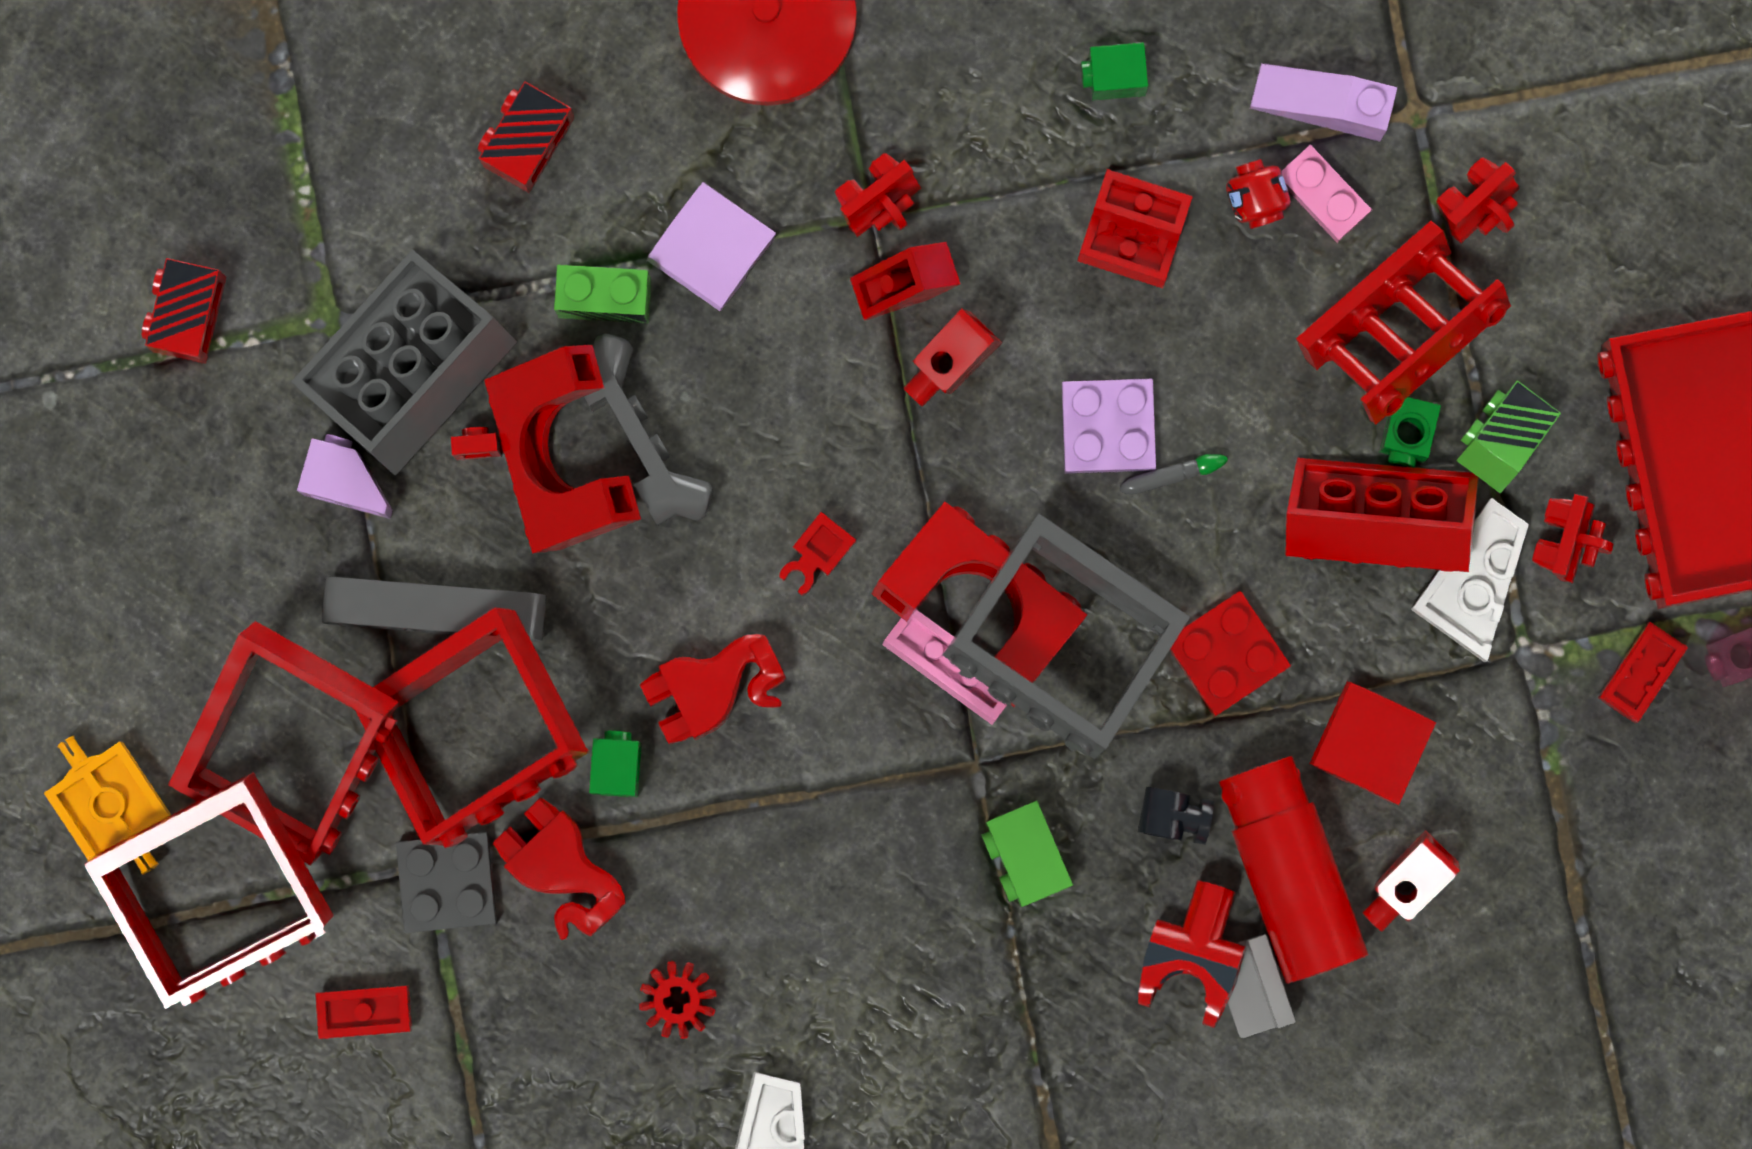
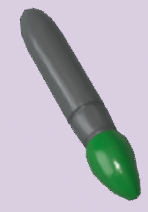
[1120,454,1228,494]

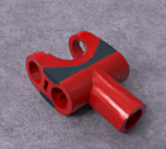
[1138,880,1246,1028]

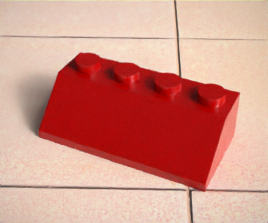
[1285,458,1479,572]

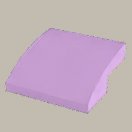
[647,182,776,311]

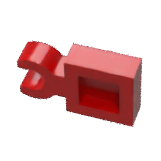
[779,512,857,596]

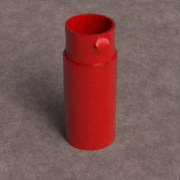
[1219,756,1369,983]

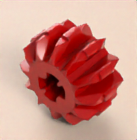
[639,961,717,1039]

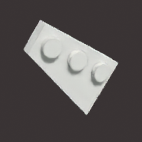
[1411,498,1529,662]
[735,1072,805,1149]

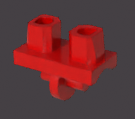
[835,153,921,237]
[1436,157,1519,243]
[1532,494,1614,584]

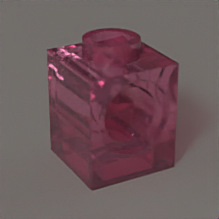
[1705,627,1752,688]

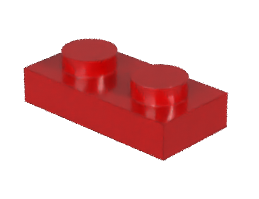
[315,985,412,1039]

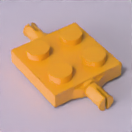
[44,736,171,875]

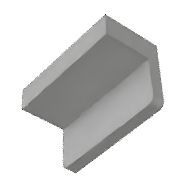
[1228,934,1296,1038]

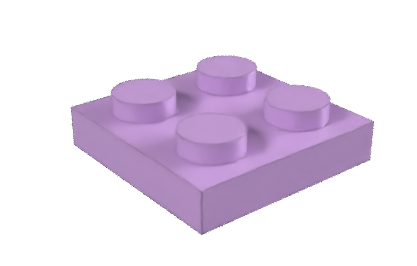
[1062,379,1156,473]

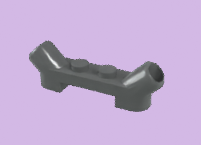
[584,333,713,526]

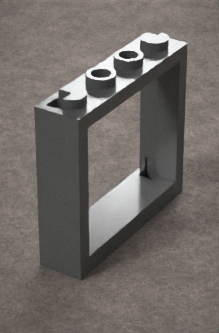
[942,513,1190,759]

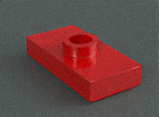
[1598,622,1688,724]

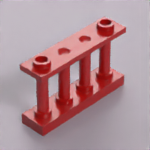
[1296,220,1511,425]

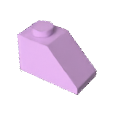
[297,434,393,519]

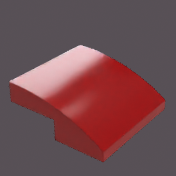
[1077,169,1193,289]
[1309,681,1436,805]

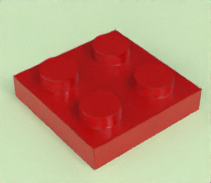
[1170,590,1291,717]

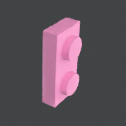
[1282,144,1372,243]

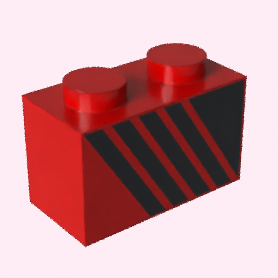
[478,81,575,193]
[142,258,227,364]

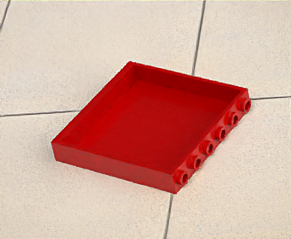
[1597,311,1752,609]

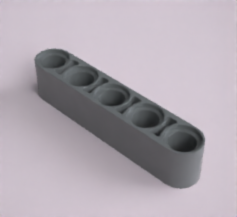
[321,577,547,641]

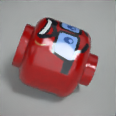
[1226,159,1291,229]

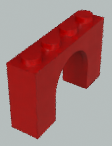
[484,345,641,554]
[872,501,1087,707]

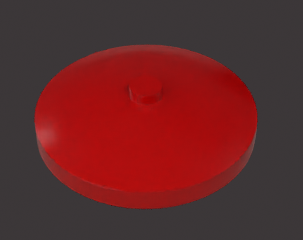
[677,0,857,105]

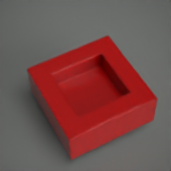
[450,427,502,460]

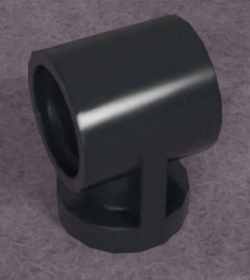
[1137,787,1214,845]

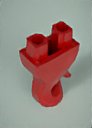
[639,634,787,745]
[493,798,626,940]

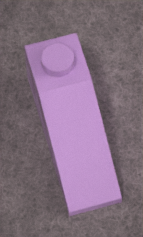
[1250,64,1398,141]

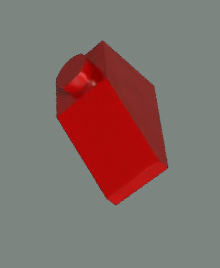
[850,242,961,320]

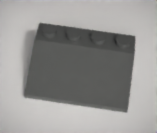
[291,249,517,476]

